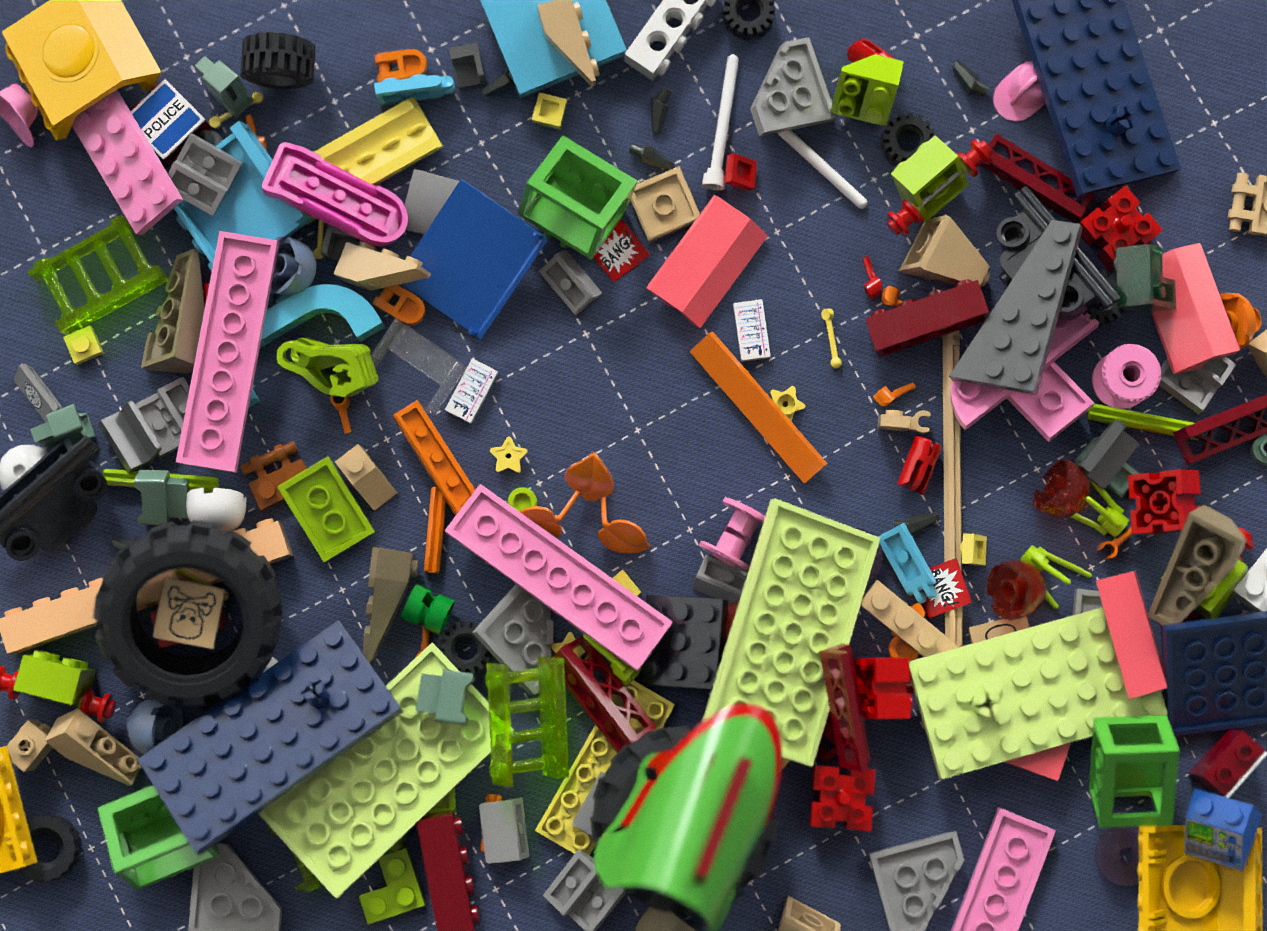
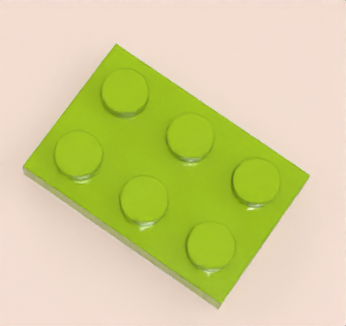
[277,456,375,562]

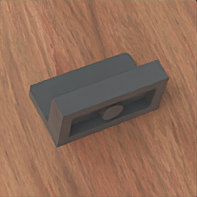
[98,400,162,473]
[1075,419,1139,489]

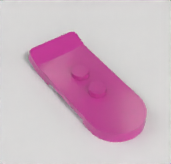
[262,142,408,246]

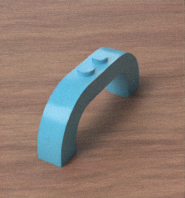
[249,284,385,407]

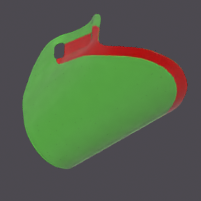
[594,704,782,931]

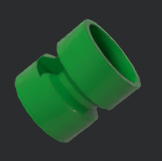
[401,584,455,635]

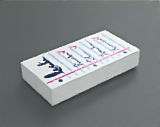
[733,299,771,362]
[445,358,498,424]

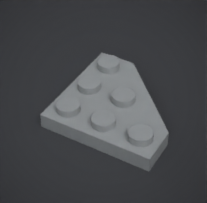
[750,37,837,136]
[472,584,554,695]
[868,830,964,931]
[188,843,282,931]

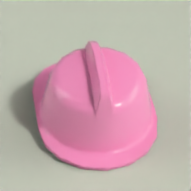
[993,61,1046,121]
[0,84,38,147]

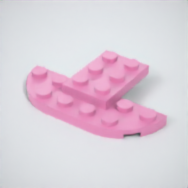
[950,313,1099,442]

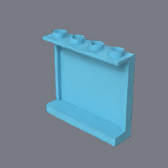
[480,0,627,99]
[174,121,313,271]

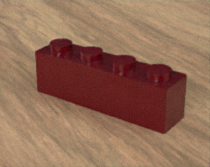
[865,279,989,358]
[417,810,480,931]

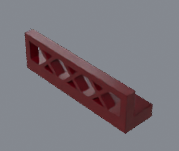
[980,133,1095,223]
[1173,395,1267,465]
[548,634,656,753]
[819,643,871,772]
[688,753,753,884]

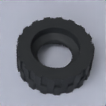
[16,814,82,882]

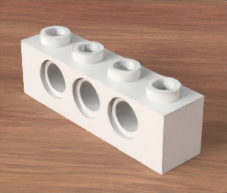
[625,0,716,81]

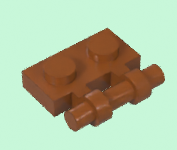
[240,440,307,511]

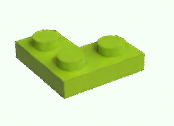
[359,847,426,925]

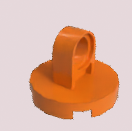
[1220,293,1261,349]

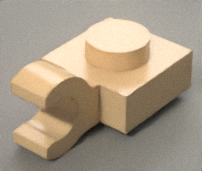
[877,410,930,434]

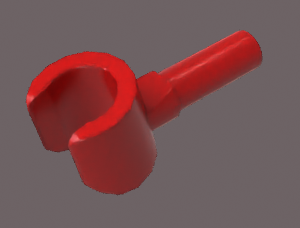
[862,256,882,299]

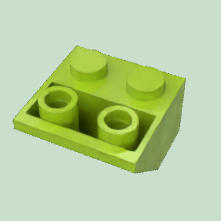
[830,54,904,127]

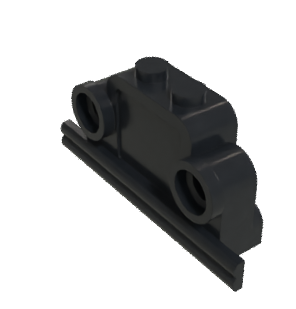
[996,186,1121,321]
[0,435,107,561]

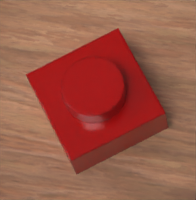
[724,153,757,191]

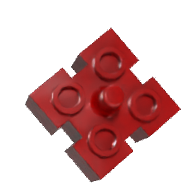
[1079,185,1163,273]
[1128,469,1201,535]
[853,657,914,719]
[808,764,875,831]

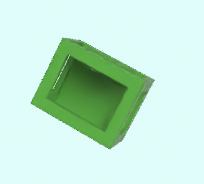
[517,136,638,260]
[1089,715,1179,828]
[98,785,220,891]

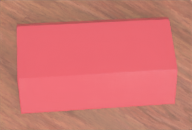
[646,195,768,328]
[1135,243,1240,375]
[1096,571,1167,699]

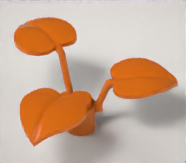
[519,452,650,554]

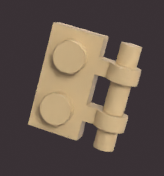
[1227,173,1267,237]

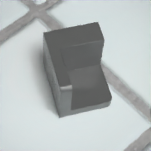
[449,43,486,89]
[321,224,359,262]

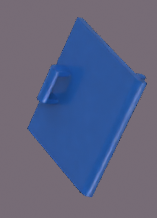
[402,179,548,340]

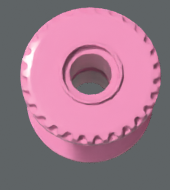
[1092,344,1161,409]
[699,497,766,573]

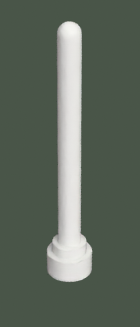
[702,54,739,191]
[777,130,867,209]

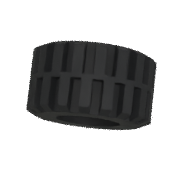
[240,32,316,89]

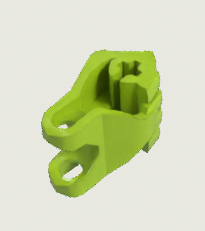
[277,337,379,397]

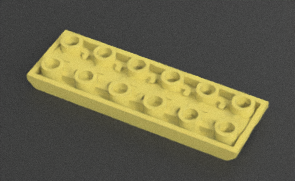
[304,97,443,226]
[535,680,675,855]

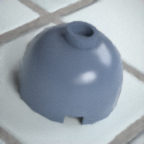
[270,236,317,296]
[126,699,183,754]

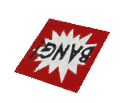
[594,219,650,283]
[923,558,972,618]

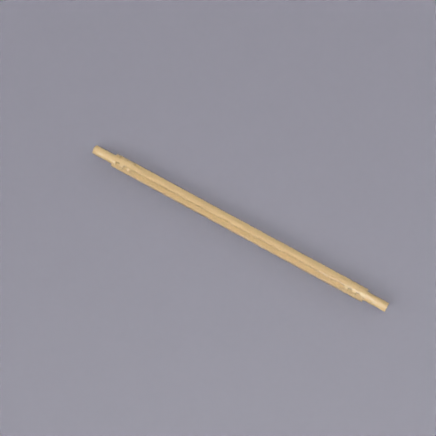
[942,330,963,647]

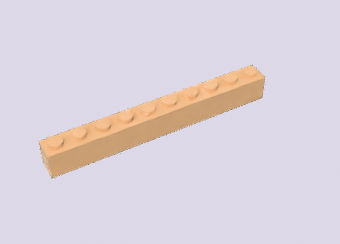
[0,518,294,654]

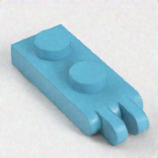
[374,74,455,105]
[878,523,937,604]

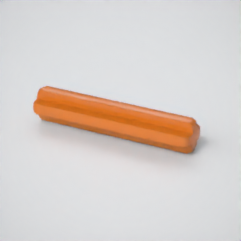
[424,486,446,573]

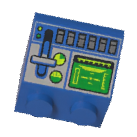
[1184,789,1262,872]

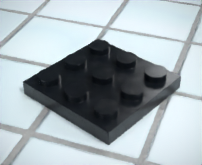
[639,595,729,690]

